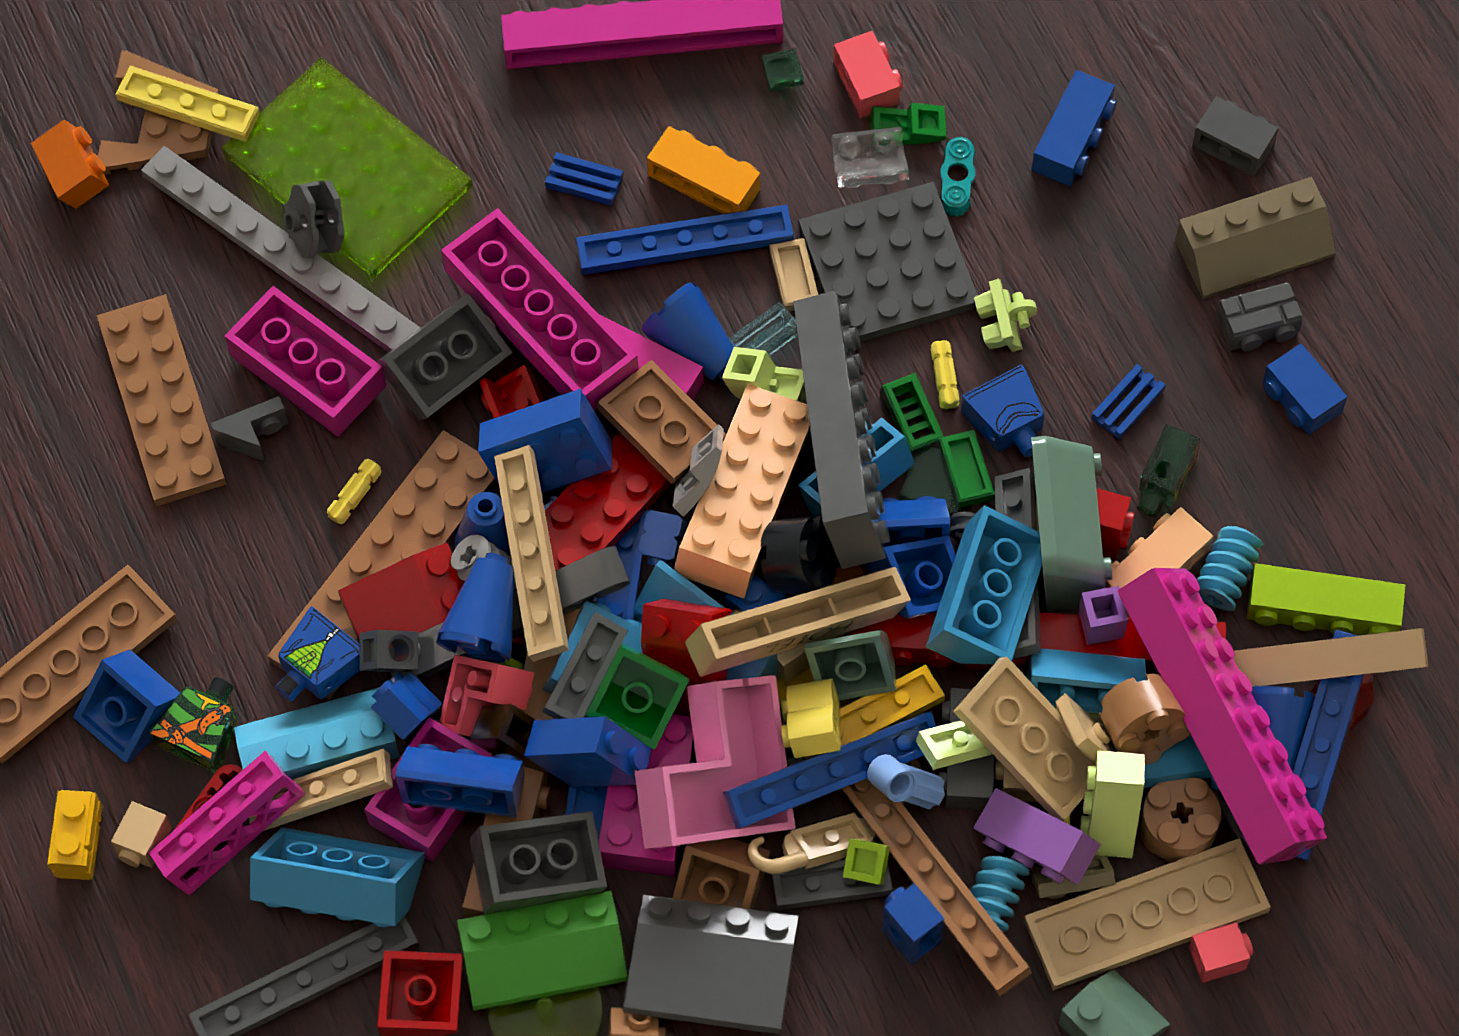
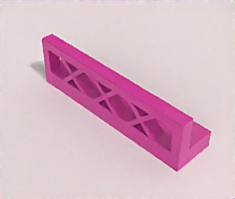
[149,751,305,896]

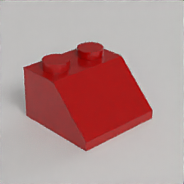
[378,951,463,1036]

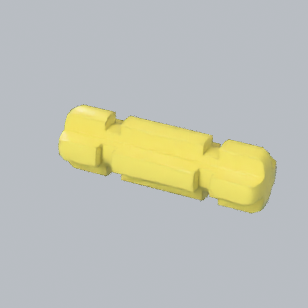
[931,340,960,410]
[327,459,381,524]

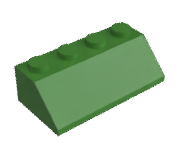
[457,891,628,1011]

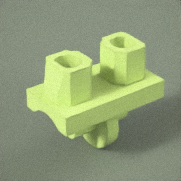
[974,279,1037,352]

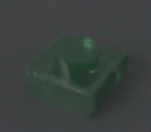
[762,48,804,92]

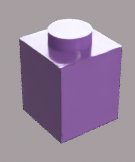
[1078,586,1128,645]

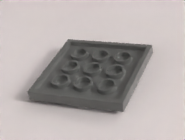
[798,182,978,342]

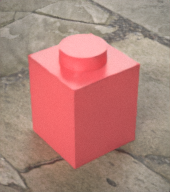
[1189,922,1253,983]

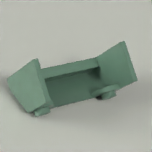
[1031,436,1112,612]

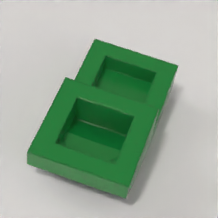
[870,103,946,145]

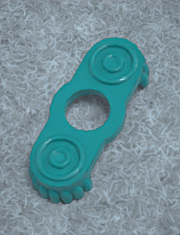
[940,137,976,217]

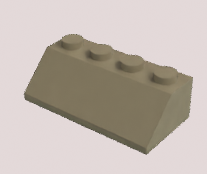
[1175,177,1336,300]

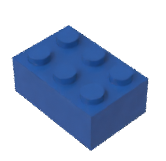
[478,389,612,493]

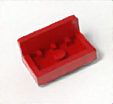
[479,365,544,418]

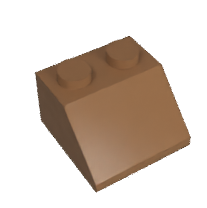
[672,838,771,910]

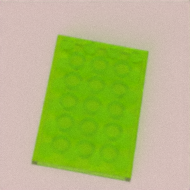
[222,57,473,278]

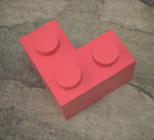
[439,655,535,737]

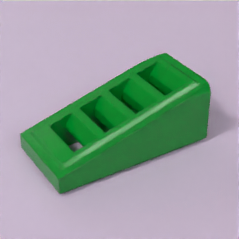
[879,373,944,452]

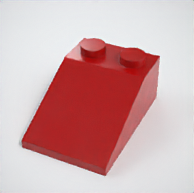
[338,542,465,647]
[641,599,732,717]

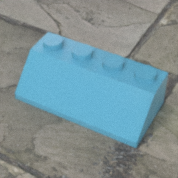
[234,687,400,779]

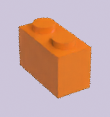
[31,120,109,209]

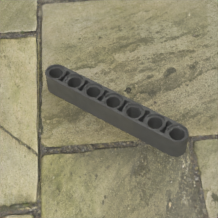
[389,547,630,681]

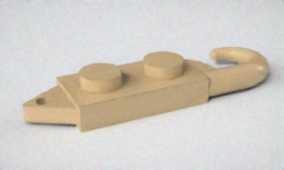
[747,812,877,874]

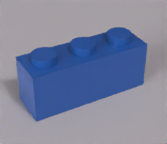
[1032,70,1117,186]

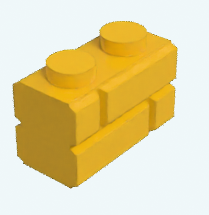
[47,790,103,880]

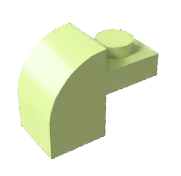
[722,347,806,403]

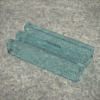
[729,302,798,356]

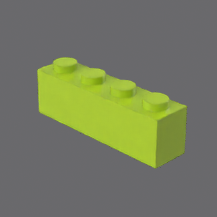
[1246,563,1405,635]

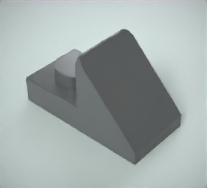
[210,396,289,461]

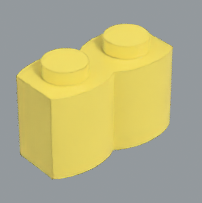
[781,678,841,758]

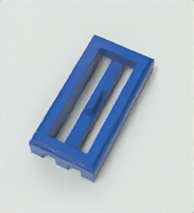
[545,152,624,206]
[1091,364,1166,440]

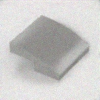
[673,424,724,517]

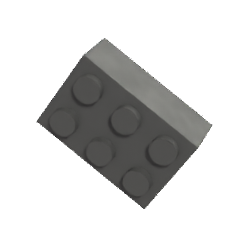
[376,294,512,421]
[470,811,607,914]

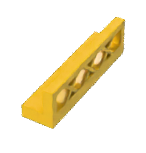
[800,665,945,760]

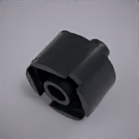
[760,516,841,594]

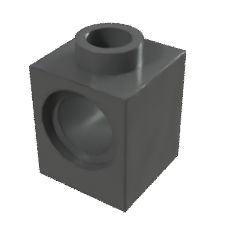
[360,630,421,673]

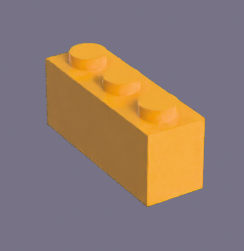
[647,126,760,214]

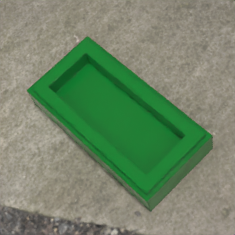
[938,430,995,508]

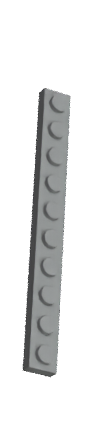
[141,146,421,352]

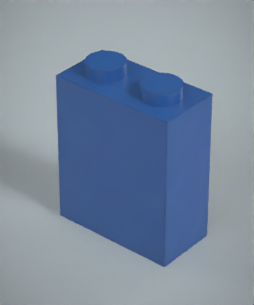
[524,717,651,787]

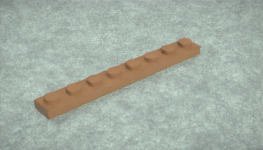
[841,778,1032,996]

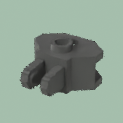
[282,180,345,257]

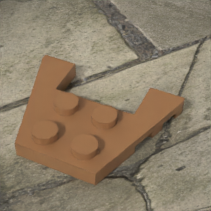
[98,51,220,175]

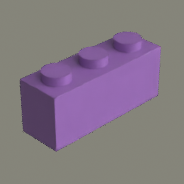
[973,788,1101,885]

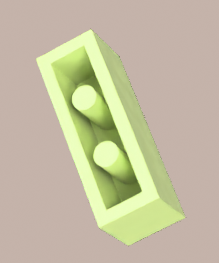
[1080,751,1144,858]

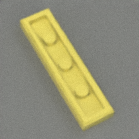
[116,66,260,142]

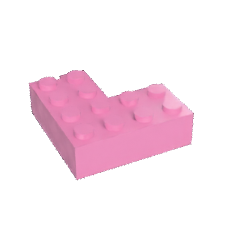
[634,675,795,849]

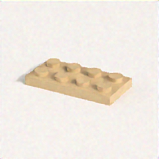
[953,656,1095,821]

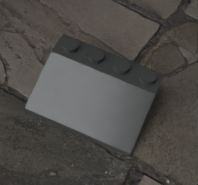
[623,895,798,1034]

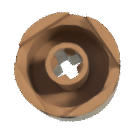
[1099,674,1190,765]
[1139,778,1221,863]

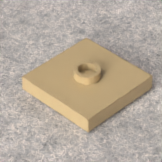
[1055,693,1117,764]

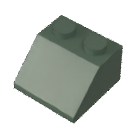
[804,630,896,701]
[1058,969,1170,1036]

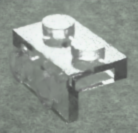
[832,127,909,188]

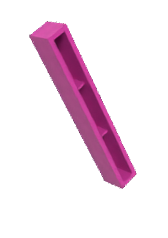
[501,0,783,69]

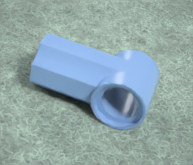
[867,754,945,810]

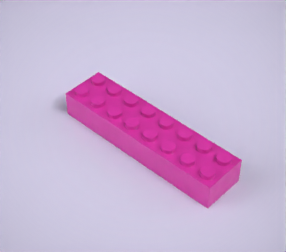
[1117,568,1327,864]

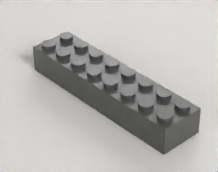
[793,290,890,569]

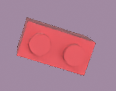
[833,31,903,118]

